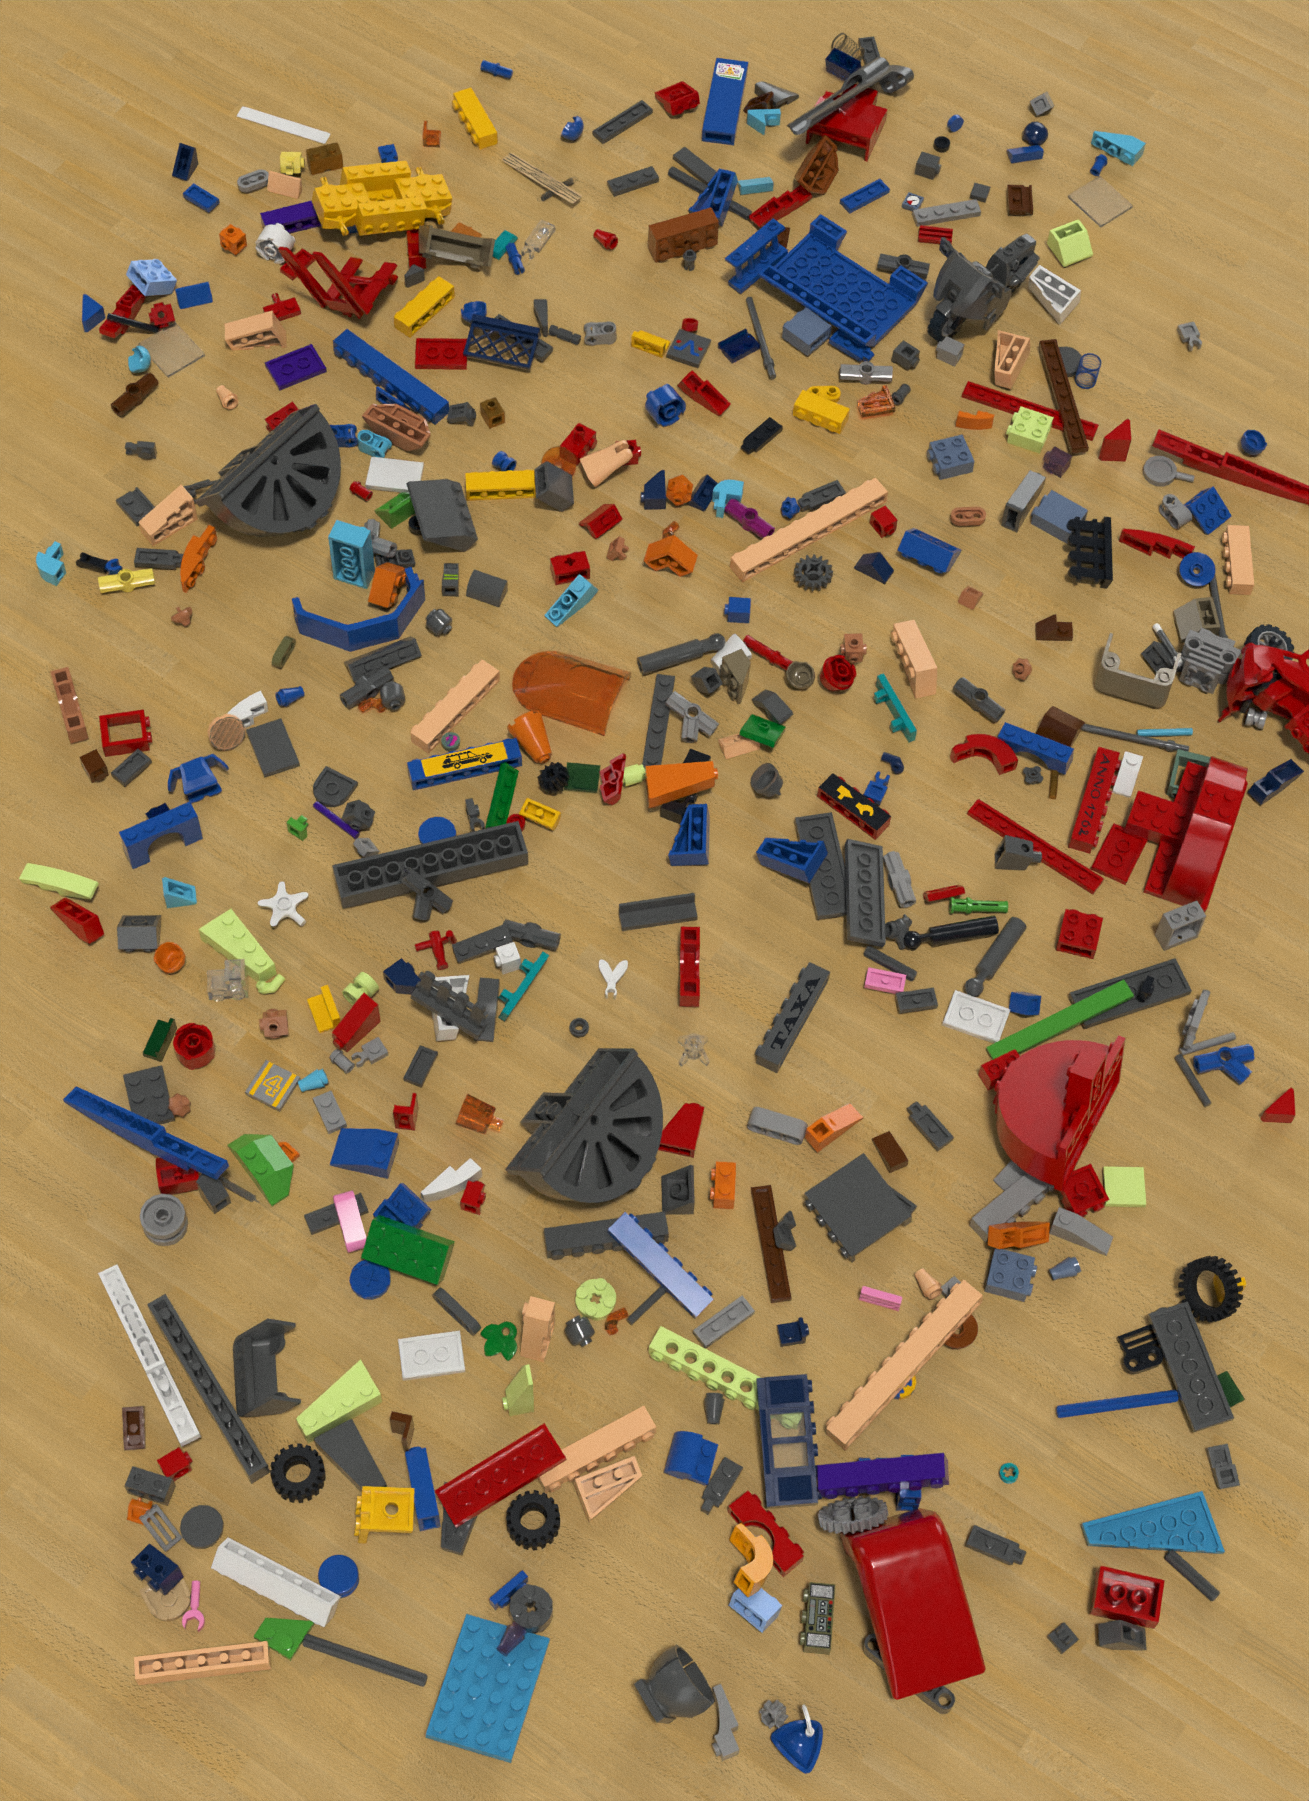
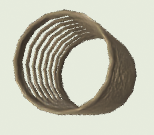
[831,33,865,66]

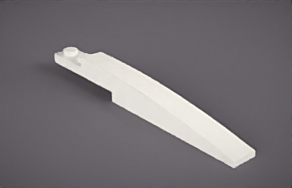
[98,1265,201,1447]

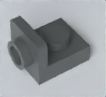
[447,402,476,426]

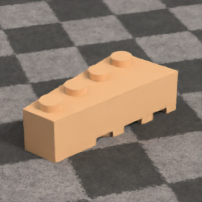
[891,620,937,699]

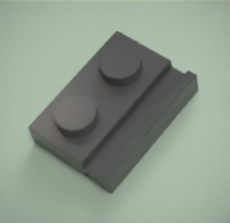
[116,487,155,527]

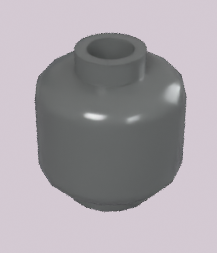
[425,609,452,636]
[380,681,406,710]
[564,1315,595,1347]

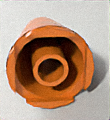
[507,710,552,764]

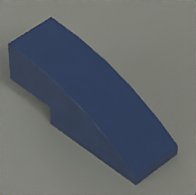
[1248,759,1304,805]

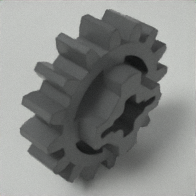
[794,554,833,591]

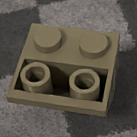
[1173,597,1220,642]
[719,649,751,704]

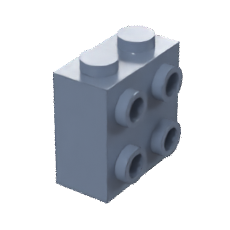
[782,307,832,356]
[927,434,975,480]
[984,1248,1037,1302]

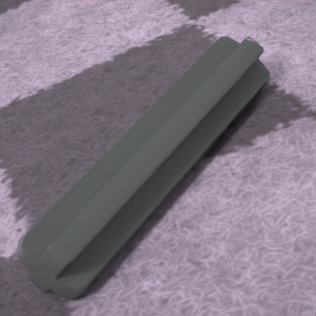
[864,946,917,981]
[1165,1550,1220,1601]

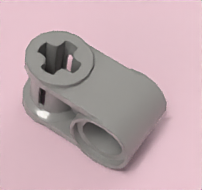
[584,321,617,346]
[1159,494,1192,529]

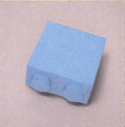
[126,259,177,296]

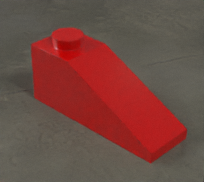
[50,897,104,944]

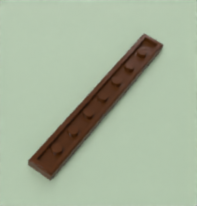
[1039,339,1089,454]

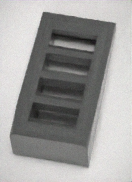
[534,299,548,337]

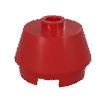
[819,655,857,691]

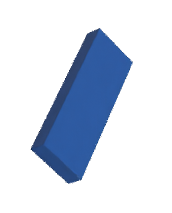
[840,179,890,214]

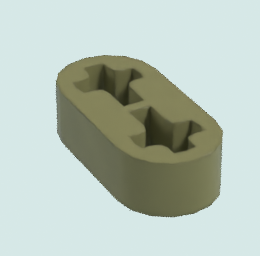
[272,636,296,668]

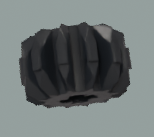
[537,762,571,794]

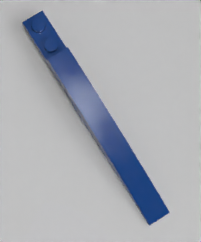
[63,1086,229,1180]

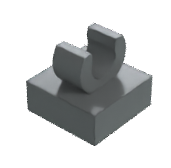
[1047,1622,1079,1655]

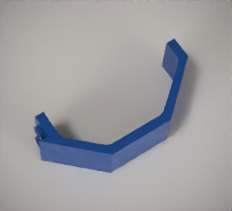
[292,567,425,652]

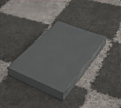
[246,718,300,778]

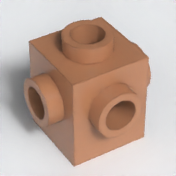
[840,633,867,663]
[259,1008,289,1038]

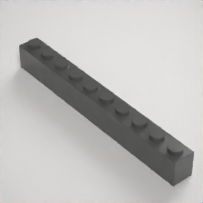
[147,1294,270,1484]

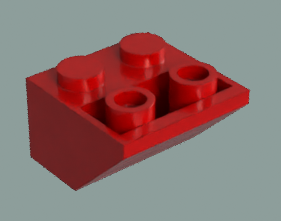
[156,1158,200,1195]

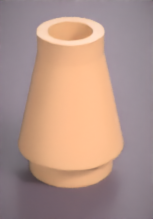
[216,385,238,409]
[915,1268,942,1300]

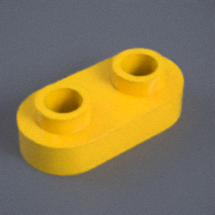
[807,386,841,403]

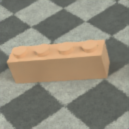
[1222,525,1254,595]

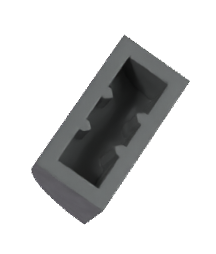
[466,569,508,607]

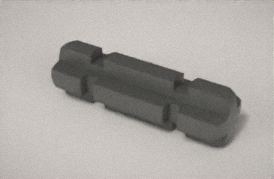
[548,325,581,345]

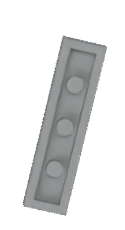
[912,199,981,227]

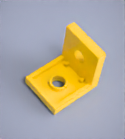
[354,1486,415,1543]

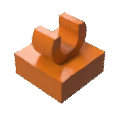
[127,1497,152,1525]

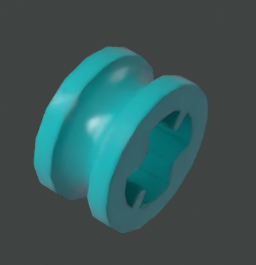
[999,1463,1019,1484]

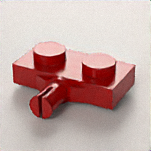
[263,293,301,321]

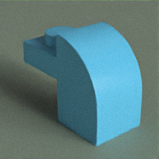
[712,480,744,518]
[36,541,66,586]

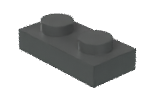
[895,987,938,1014]

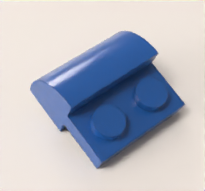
[373,1183,432,1229]
[664,1431,718,1486]

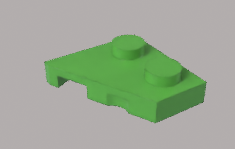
[254,1618,314,1661]

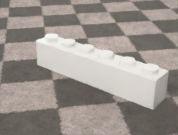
[211,1538,341,1627]

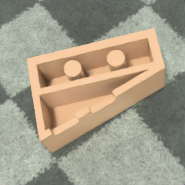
[994,330,1030,389]
[139,485,198,546]
[573,1456,642,1522]

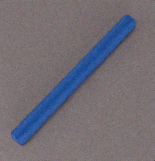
[1056,1390,1179,1418]

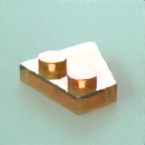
[857,385,895,418]

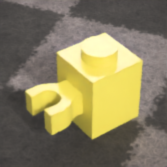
[280,152,305,175]

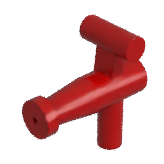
[415,930,457,970]

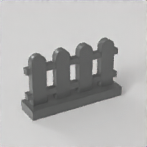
[410,971,488,1039]

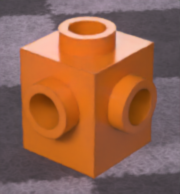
[219,224,247,255]
[666,474,693,506]

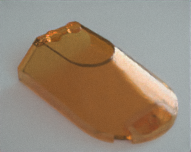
[512,651,631,736]

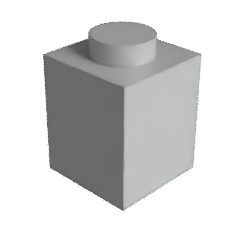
[936,336,965,367]

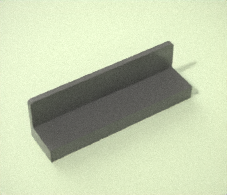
[344,636,422,682]
[619,893,698,931]

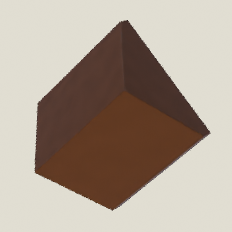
[1036,706,1085,747]

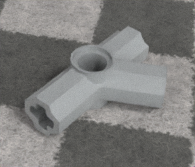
[364,519,397,558]
[665,691,719,743]

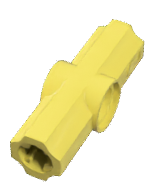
[98,568,155,593]

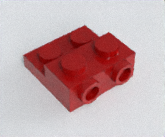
[655,81,700,116]
[1061,1164,1110,1217]

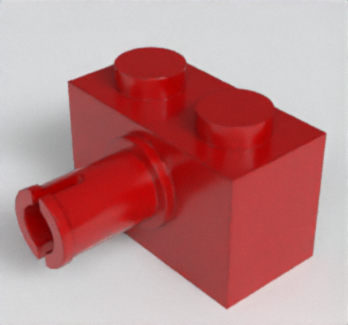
[560,423,597,466]

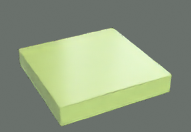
[1103,1166,1146,1207]

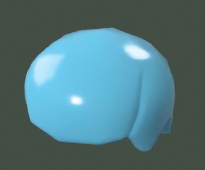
[128,346,151,373]

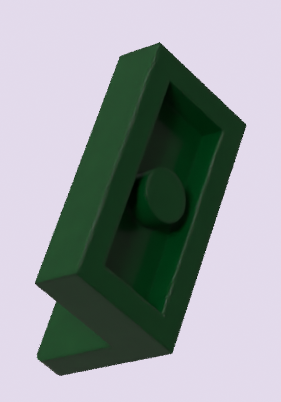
[143,1018,177,1062]

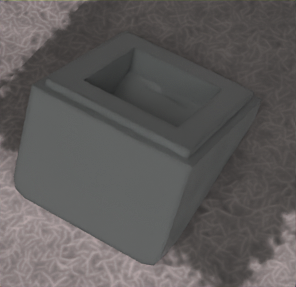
[404,264,425,288]

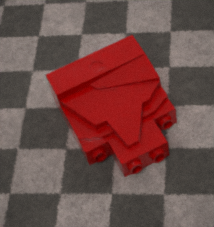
[806,84,888,162]

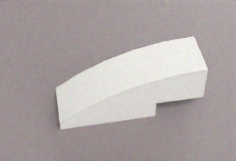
[227,691,268,728]
[421,1158,482,1203]

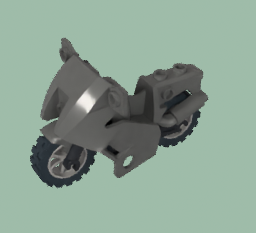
[927,234,1040,342]

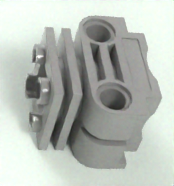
[1179,628,1241,694]

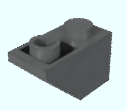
[196,1174,231,1214]

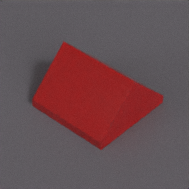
[1098,418,1131,462]

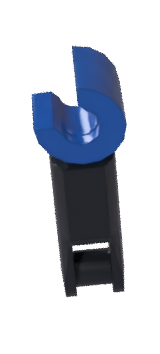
[76,552,123,575]

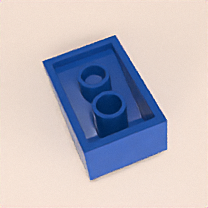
[330,1128,399,1179]

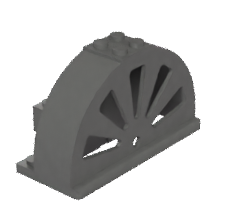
[195,404,341,537]
[505,1048,663,1203]

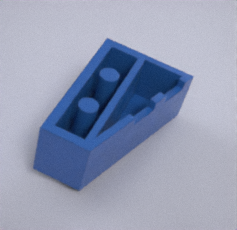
[688,168,738,226]
[668,804,710,866]

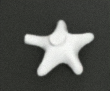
[258,882,308,927]

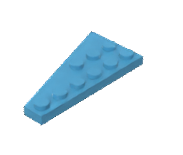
[1081,1491,1225,1554]

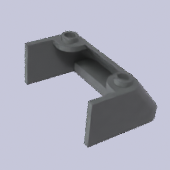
[233,1318,301,1417]

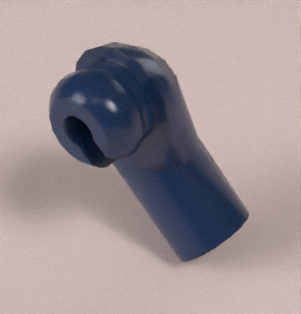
[881,752,904,774]

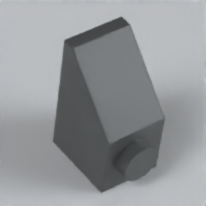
[1098,1620,1147,1651]

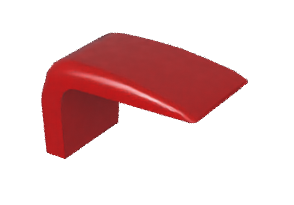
[840,1508,986,1700]

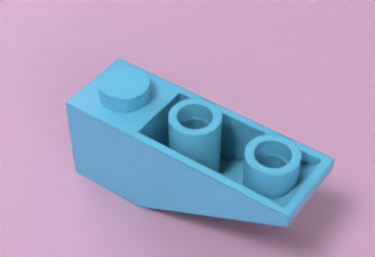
[1091,131,1146,166]
[544,574,599,627]

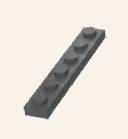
[642,674,675,769]

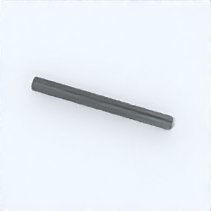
[668,166,752,220]
[303,1634,428,1687]

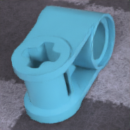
[357,430,392,458]

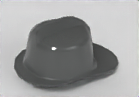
[750,763,783,797]

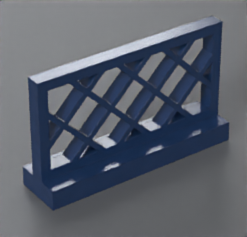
[463,314,541,370]

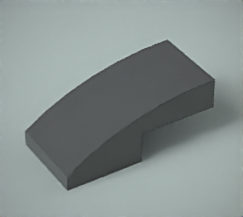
[1206,1444,1240,1489]

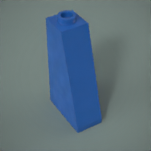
[405,1447,441,1531]

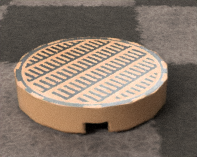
[207,714,245,750]

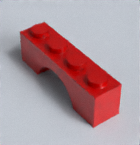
[680,926,700,1007]
[728,1490,804,1577]

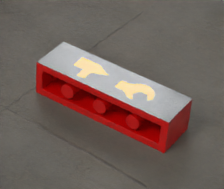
[817,773,891,840]

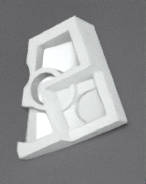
[711,634,752,676]

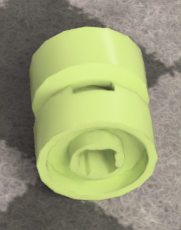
[342,972,379,1005]

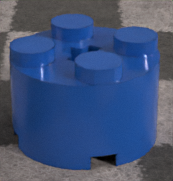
[645,384,686,426]

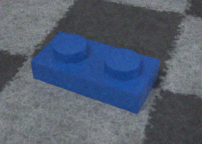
[489,1570,528,1610]

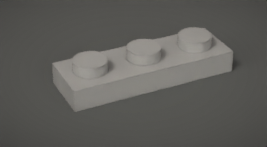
[693,1295,755,1349]

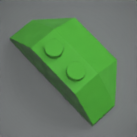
[227,1134,294,1206]

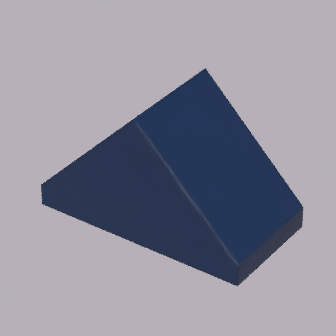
[172,143,199,181]
[854,552,894,585]

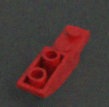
[99,284,146,339]

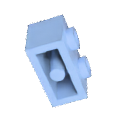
[729,1588,782,1633]

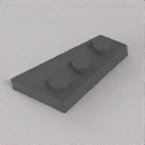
[441,1482,478,1555]

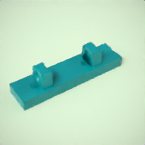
[874,673,917,743]
[498,952,549,1022]

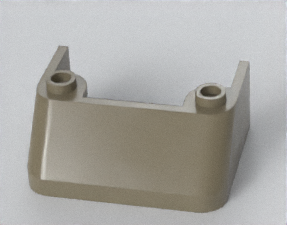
[418,225,495,269]
[1095,633,1181,708]

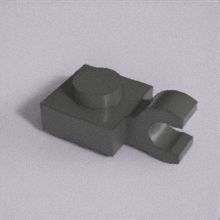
[465,798,485,832]

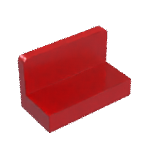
[579,504,623,539]
[393,1093,419,1131]

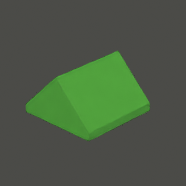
[374,492,415,529]

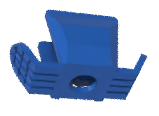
[168,754,229,803]

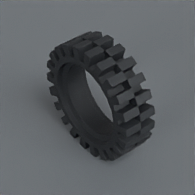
[1178,1256,1243,1322]

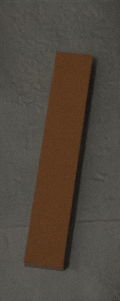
[751,1185,792,1303]

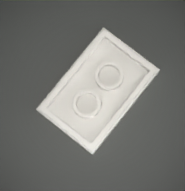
[365,457,424,493]
[942,990,1011,1044]
[398,1331,465,1381]

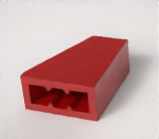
[332,993,381,1053]
[658,1103,705,1158]

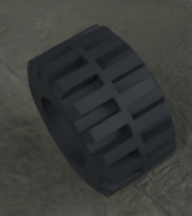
[270,1443,326,1503]
[506,1490,560,1550]

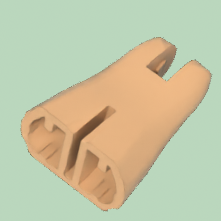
[580,440,633,487]

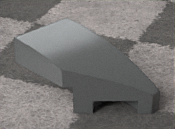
[773,1211,797,1251]

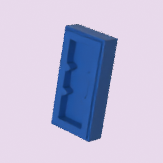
[183,183,220,213]

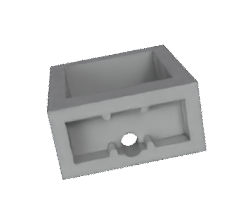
[1155,901,1206,951]

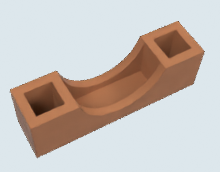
[50,667,89,744]

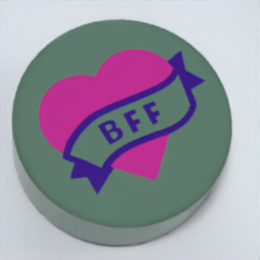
[441,732,460,751]

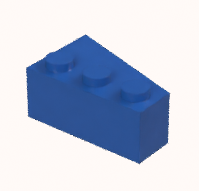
[756,838,828,883]

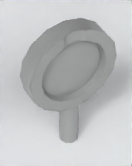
[1143,456,1195,487]

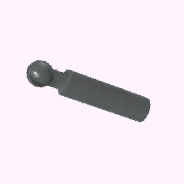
[637,633,726,675]
[965,917,1027,996]

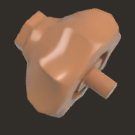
[171,607,192,626]
[1012,658,1032,680]
[168,1093,191,1118]

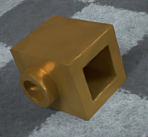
[480,397,505,429]

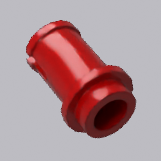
[349,481,373,501]

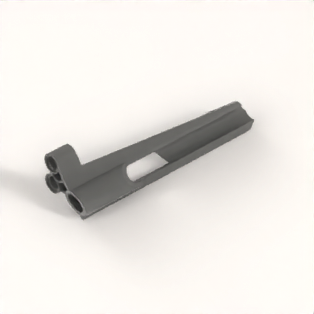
[787,57,914,135]

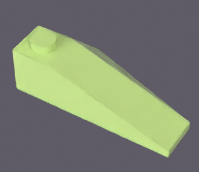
[502,1364,534,1416]

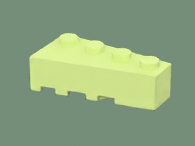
[199,909,277,982]
[296,1359,382,1444]

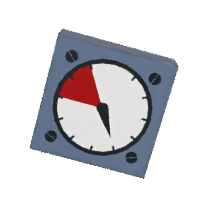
[902,192,924,211]

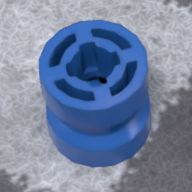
[492,451,517,471]

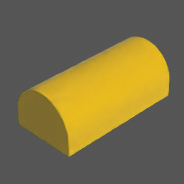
[519,798,561,830]

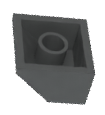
[117,915,161,952]

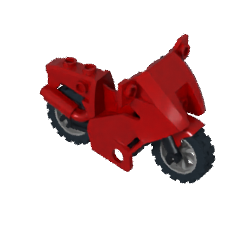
[1218,624,1309,753]

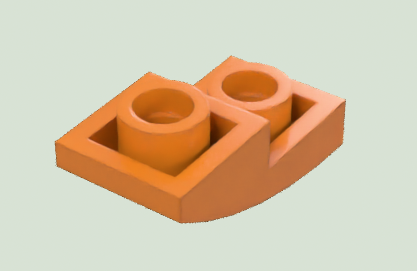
[955,410,995,430]

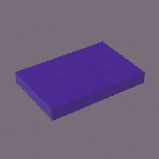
[265,344,327,391]

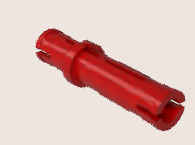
[743,635,793,671]

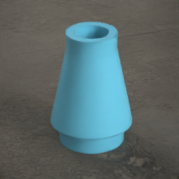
[298,1069,329,1092]

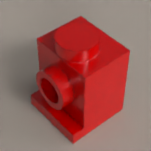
[460,1180,486,1215]

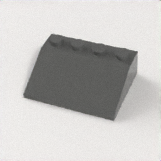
[406,479,478,552]

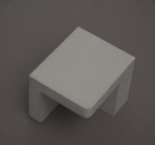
[1030,92,1054,116]

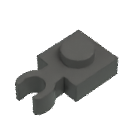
[125,441,157,459]

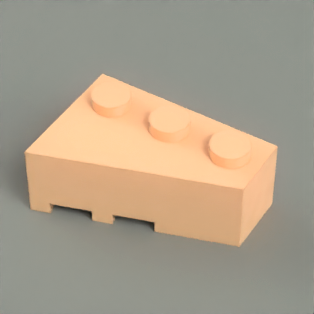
[225,311,287,350]
[520,1296,555,1362]

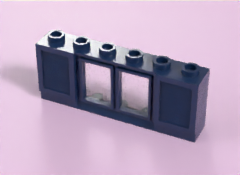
[756,1374,822,1509]

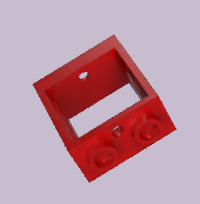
[99,709,153,757]

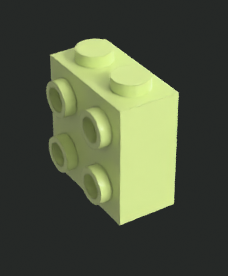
[1006,407,1054,454]

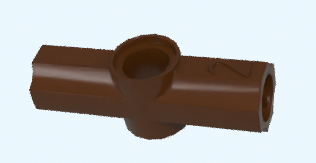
[110,373,159,416]

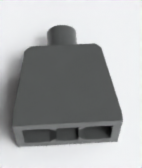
[995,835,1042,871]

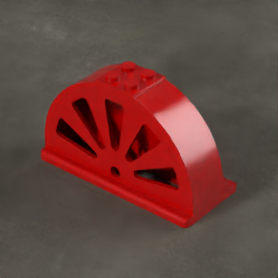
[1124,756,1248,912]
[993,1035,1126,1192]

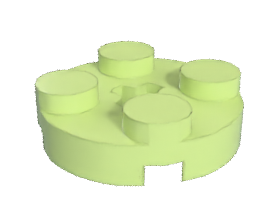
[575,1278,616,1321]

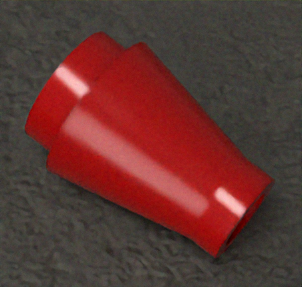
[593,229,618,250]

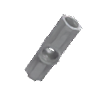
[840,361,893,385]
[883,851,916,908]

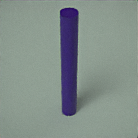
[313,801,360,839]

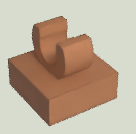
[606,536,629,561]

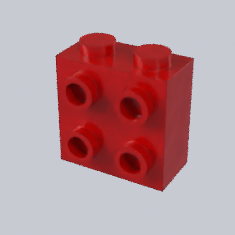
[1056,909,1103,959]

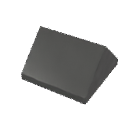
[661,1165,695,1215]

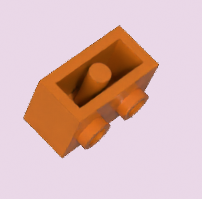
[710,1161,736,1209]

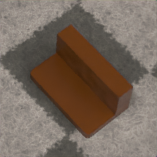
[390,1411,415,1452]

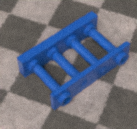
[725,219,788,294]

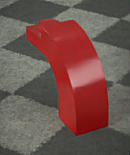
[950,734,1018,775]

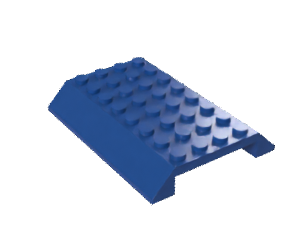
[758,214,928,347]

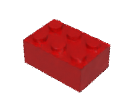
[1090,1566,1165,1629]

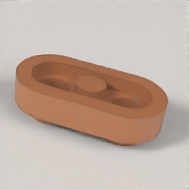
[950,507,986,526]

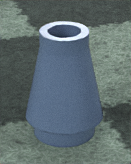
[1049,1257,1081,1280]

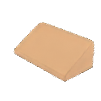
[267,171,302,199]
[718,733,760,759]

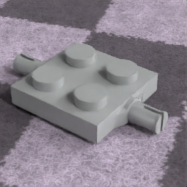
[1182,990,1210,1050]

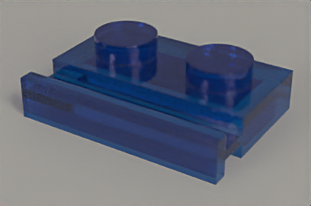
[718,328,760,364]

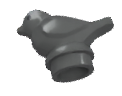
[885,914,912,950]

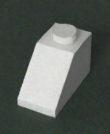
[1112,751,1143,798]

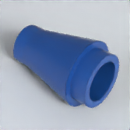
[275,686,304,707]

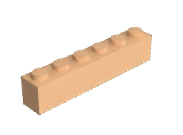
[410,659,500,754]
[537,1406,656,1493]
[134,1641,271,1685]

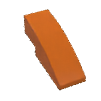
[988,1221,1050,1249]

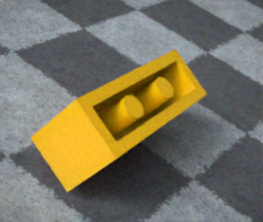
[793,390,850,434]

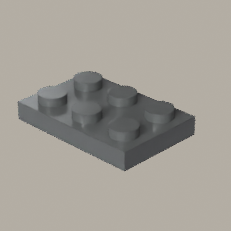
[123,1065,175,1125]

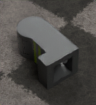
[442,563,459,597]

